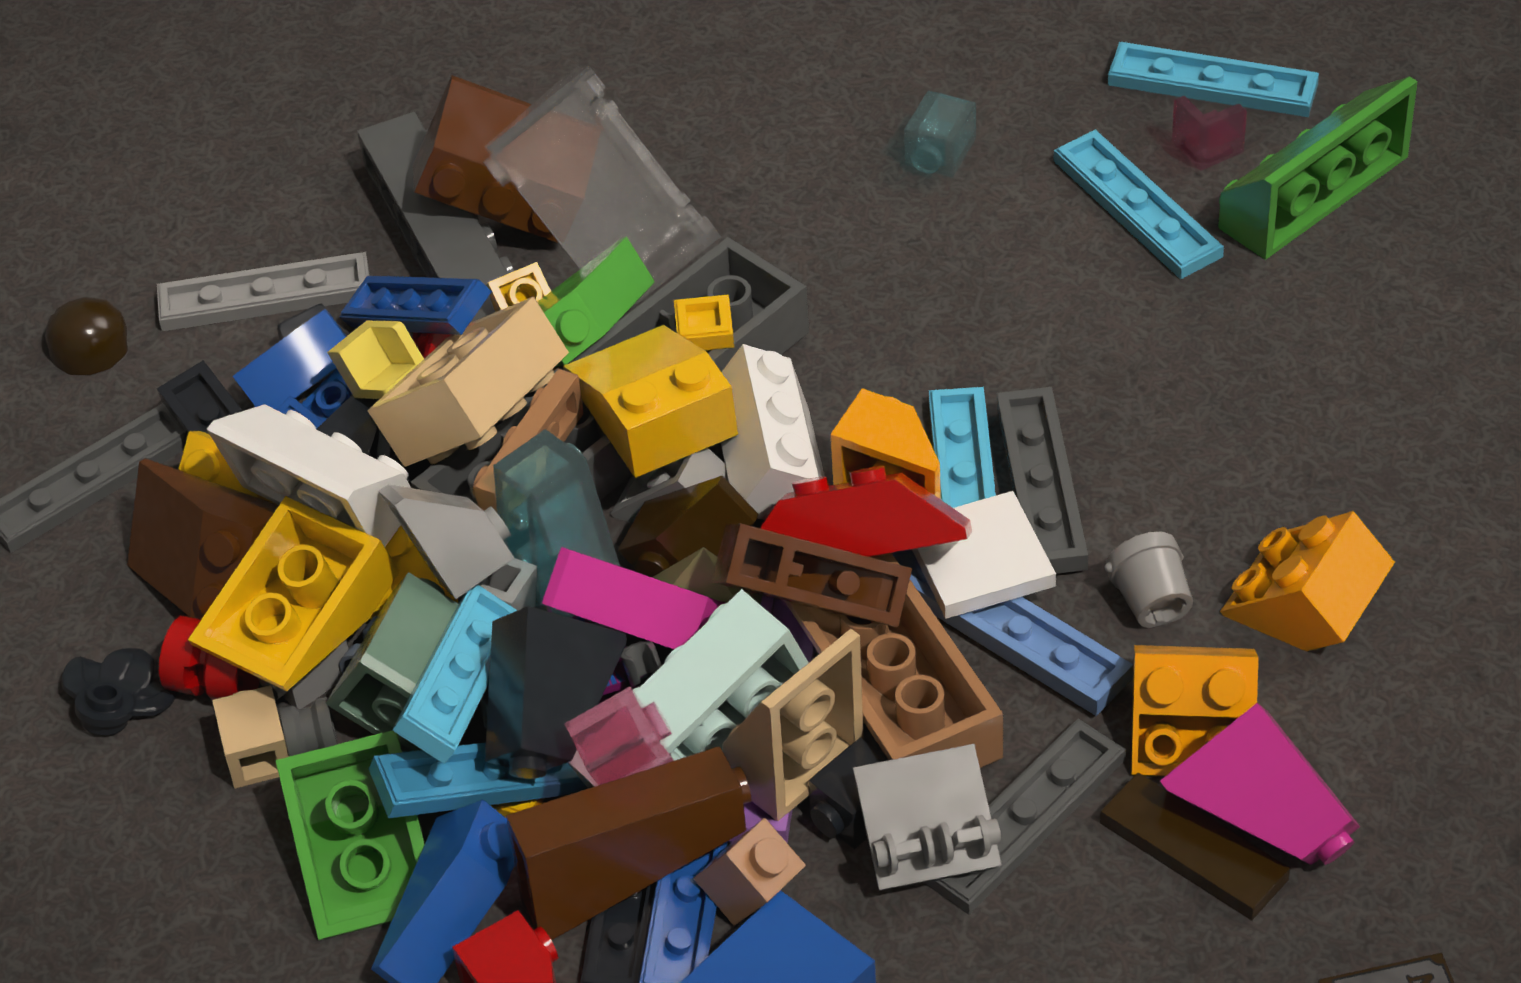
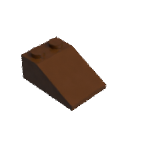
[127,458,279,619]

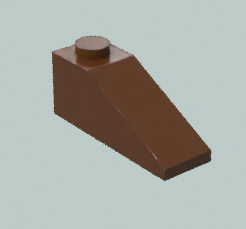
[711,523,912,627]

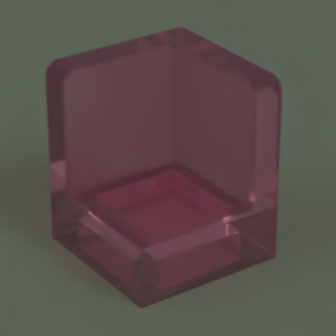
[1172,96,1247,171]

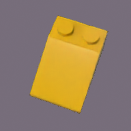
[563,325,738,478]
[188,496,399,692]

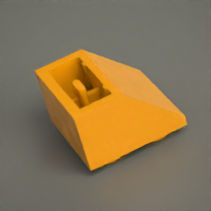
[1220,511,1395,651]
[1131,645,1259,776]

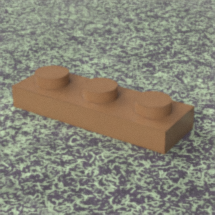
[473,369,584,524]

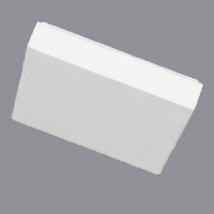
[912,491,1056,619]

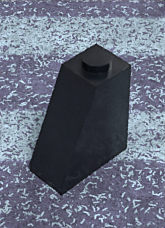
[485,606,626,779]

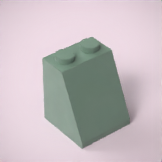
[325,572,459,752]

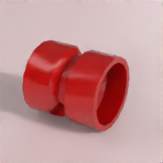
[159,616,260,700]

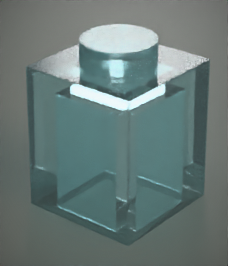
[904,90,976,178]

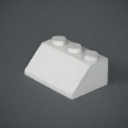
[721,344,825,520]
[207,404,411,547]

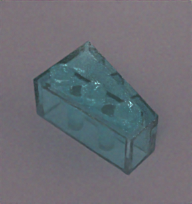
[493,429,620,628]

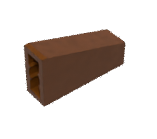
[506,746,752,940]

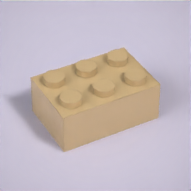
[367,296,569,467]

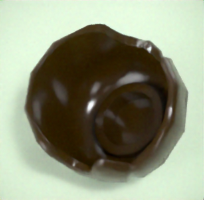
[46,297,128,375]

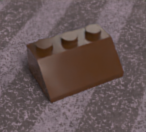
[413,75,599,244]

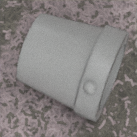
[1104,532,1193,628]

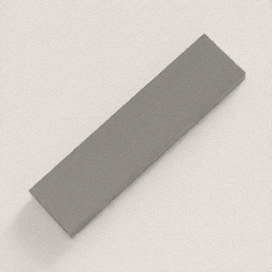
[157,252,370,331]

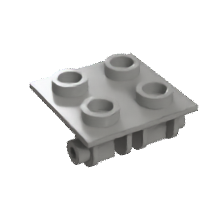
[853,744,1002,891]

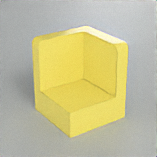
[327,320,424,399]

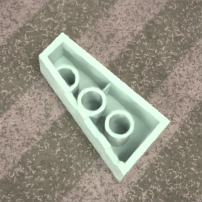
[568,589,809,788]

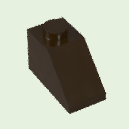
[618,476,759,577]

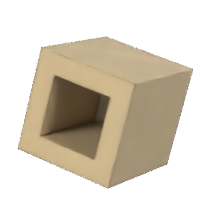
[212,685,289,788]

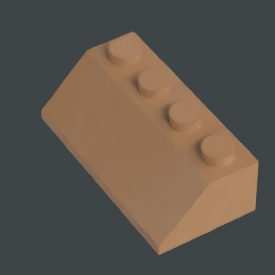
[785,553,1003,768]

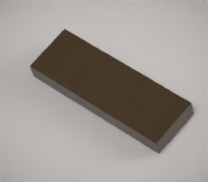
[1100,773,1290,921]

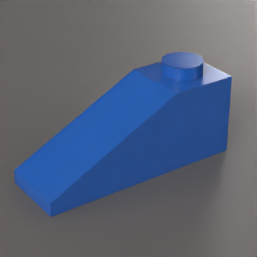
[371,799,515,983]

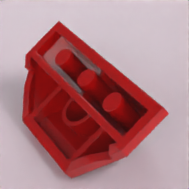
[760,466,972,557]

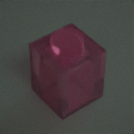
[565,687,674,785]

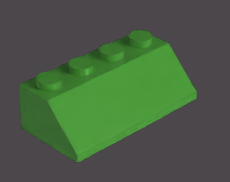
[1218,76,1418,260]

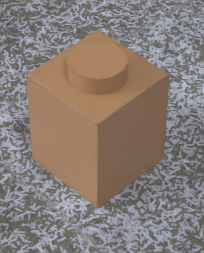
[693,818,806,925]

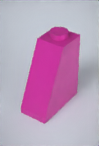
[542,547,725,649]
[1160,703,1360,865]

